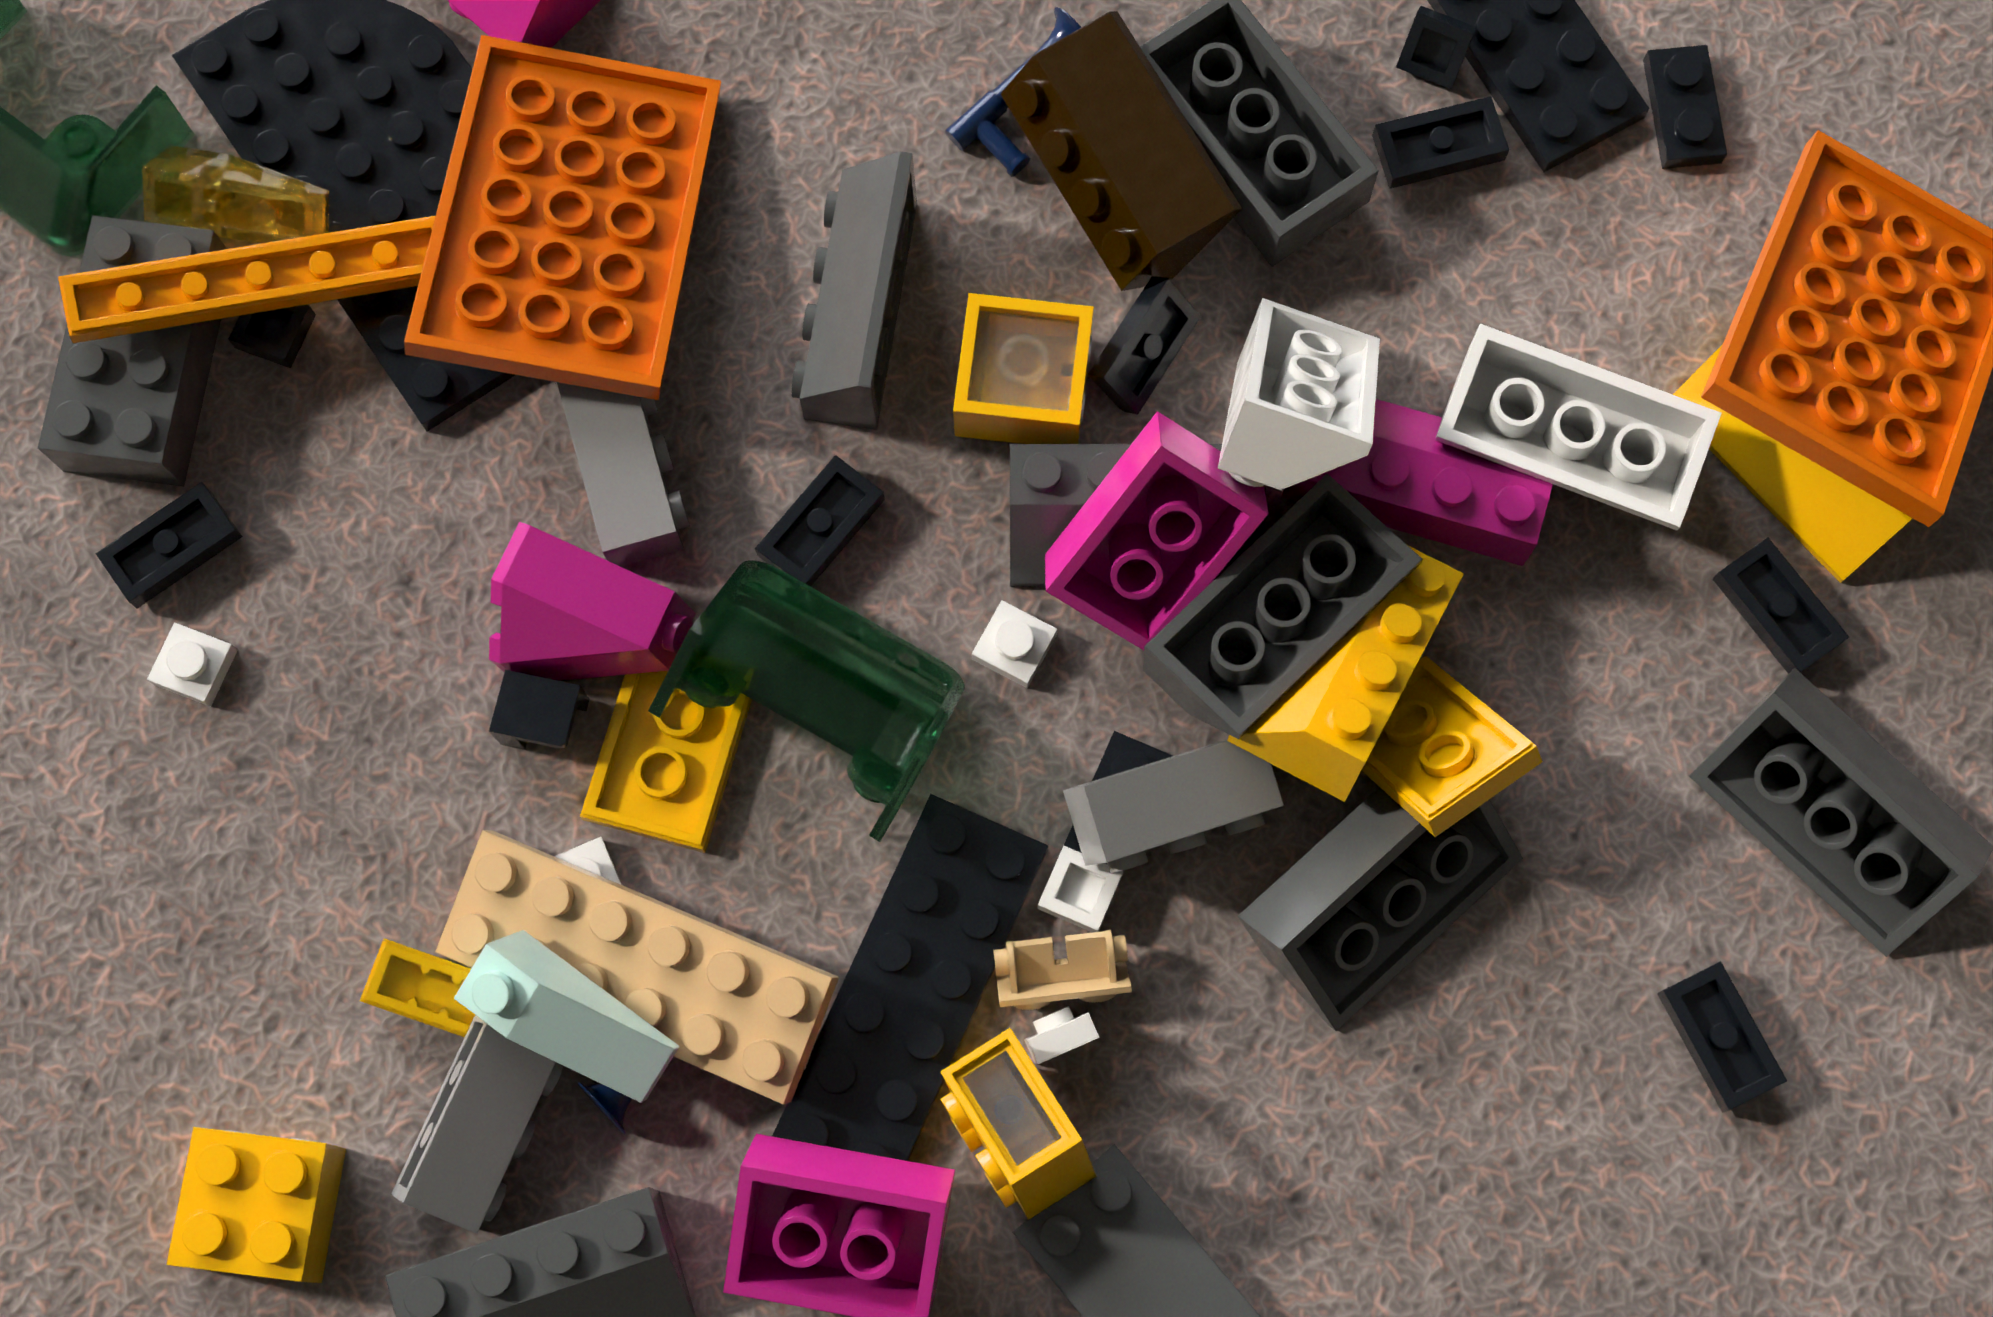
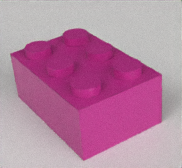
[1045,411,1269,650]
[723,1134,955,1317]

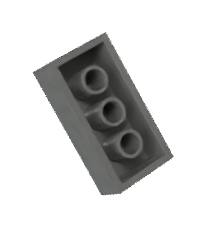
[1140,0,1379,267]
[38,215,227,487]

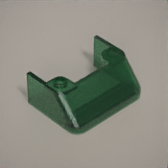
[0,0,195,256]
[648,560,965,842]

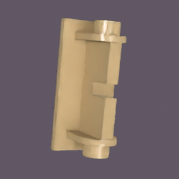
[993,930,1132,1010]

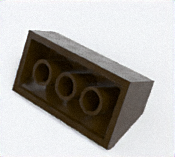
[1001,11,1242,291]

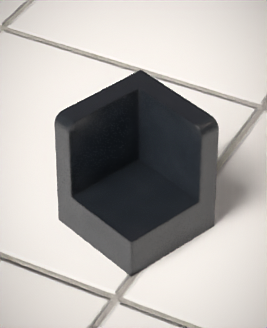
[489,670,590,750]

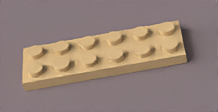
[435,830,839,1104]

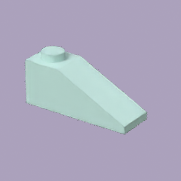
[454,930,679,1103]

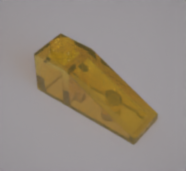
[142,145,329,244]

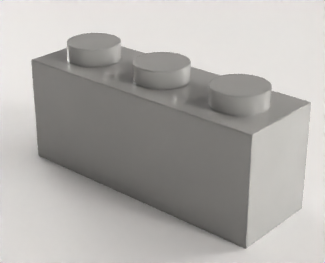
[557,382,690,567]
[1063,739,1284,873]
[391,1015,563,1234]

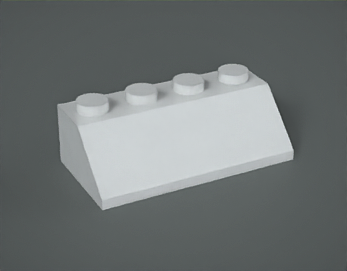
[1218,298,1380,490]
[1435,324,1722,531]

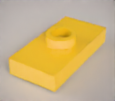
[360,938,475,1037]

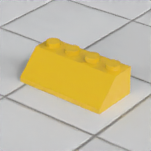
[1673,344,1913,583]
[1227,544,1464,802]

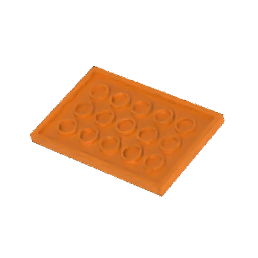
[404,35,721,400]
[1701,130,1993,527]

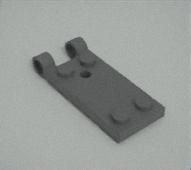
[1013,1144,1261,1317]

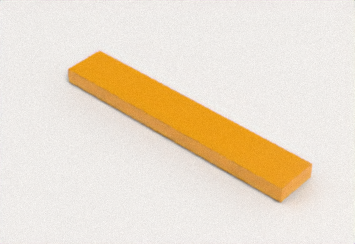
[58,216,436,343]

